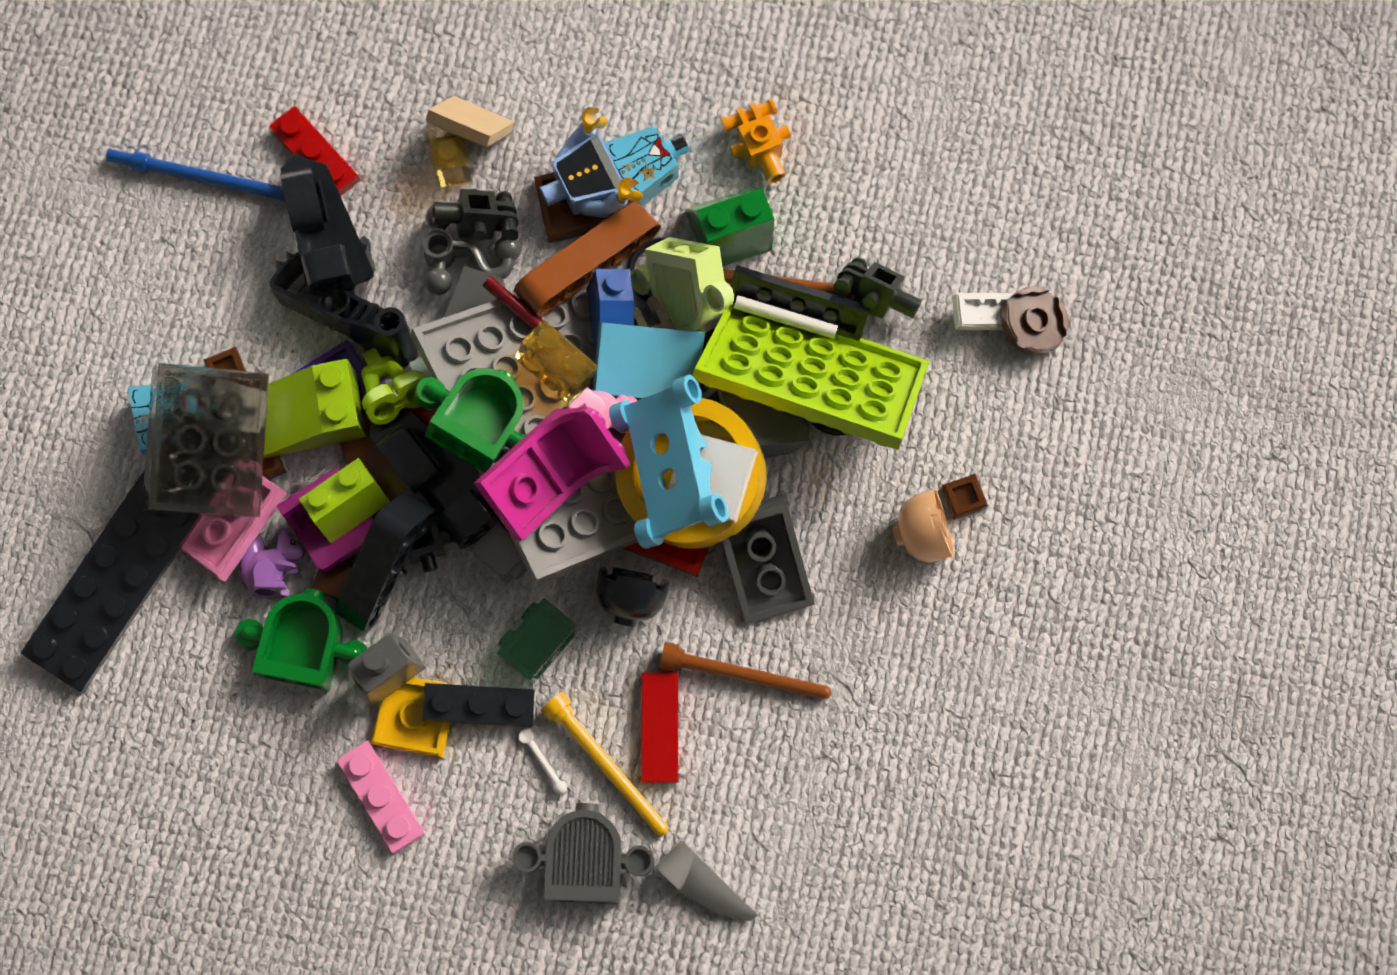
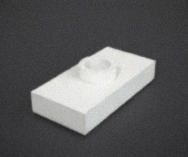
[952,293,1013,330]

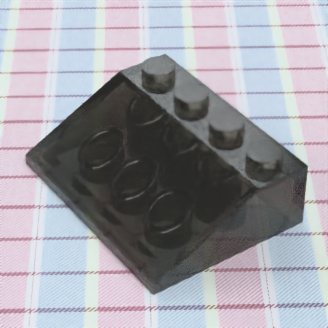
[142,363,269,518]

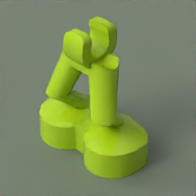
[361,348,426,425]

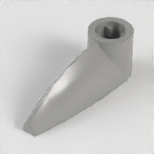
[656,840,758,921]

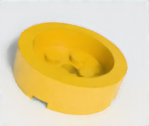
[615,398,766,549]

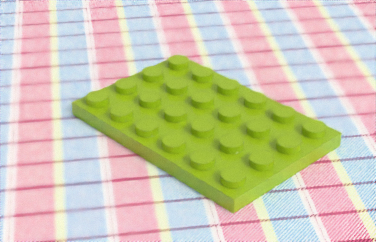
[693,303,929,450]

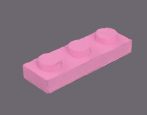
[337,740,426,854]

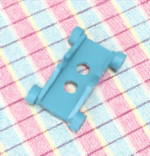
[609,375,729,549]

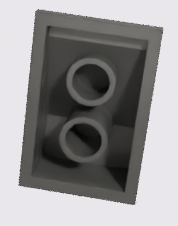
[722,495,815,624]

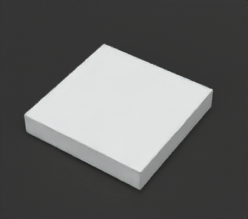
[667,435,758,522]

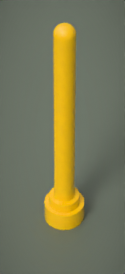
[541,691,668,836]

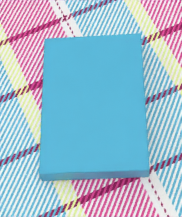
[593,322,705,398]

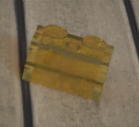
[515,320,599,405]

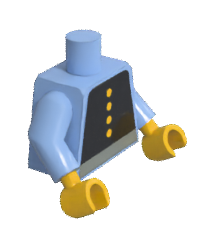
[540,107,642,218]

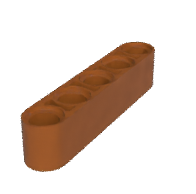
[514,202,661,317]

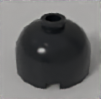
[596,567,670,627]

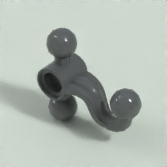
[422,206,521,296]

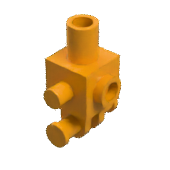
[720,98,791,184]

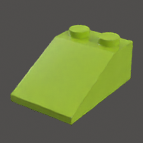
[254,359,367,458]

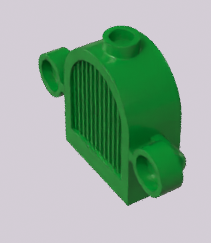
[415,368,527,472]
[235,588,368,691]

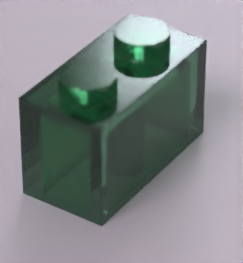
[497,598,579,686]

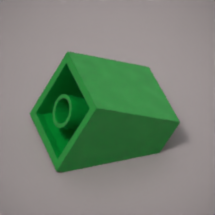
[685,187,775,266]

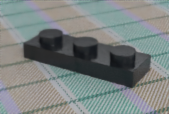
[422,683,535,727]

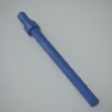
[106,148,285,201]

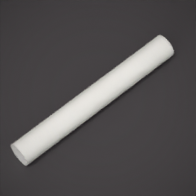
[734,295,838,339]

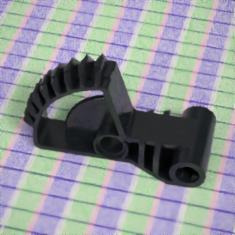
[269,235,418,367]

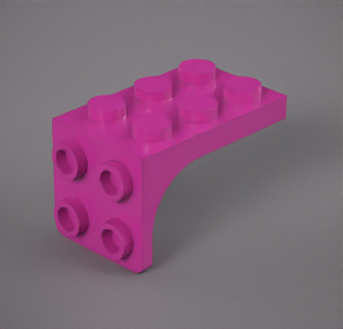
[474,407,630,541]

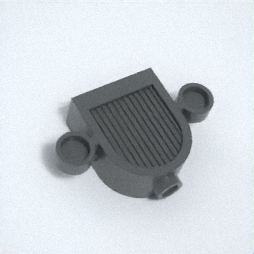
[512,803,655,904]

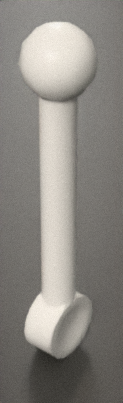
[519,729,567,795]

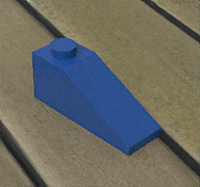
[586,269,634,360]

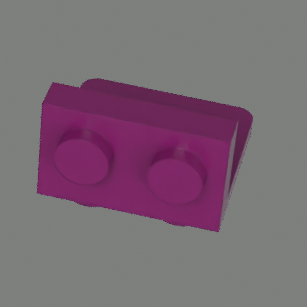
[277,467,373,573]

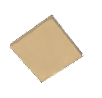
[425,96,514,148]

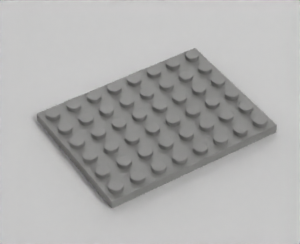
[411,285,643,584]

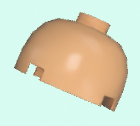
[893,489,955,563]

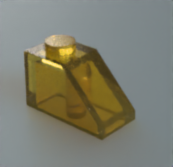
[428,123,472,187]

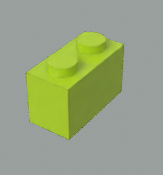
[299,458,390,544]

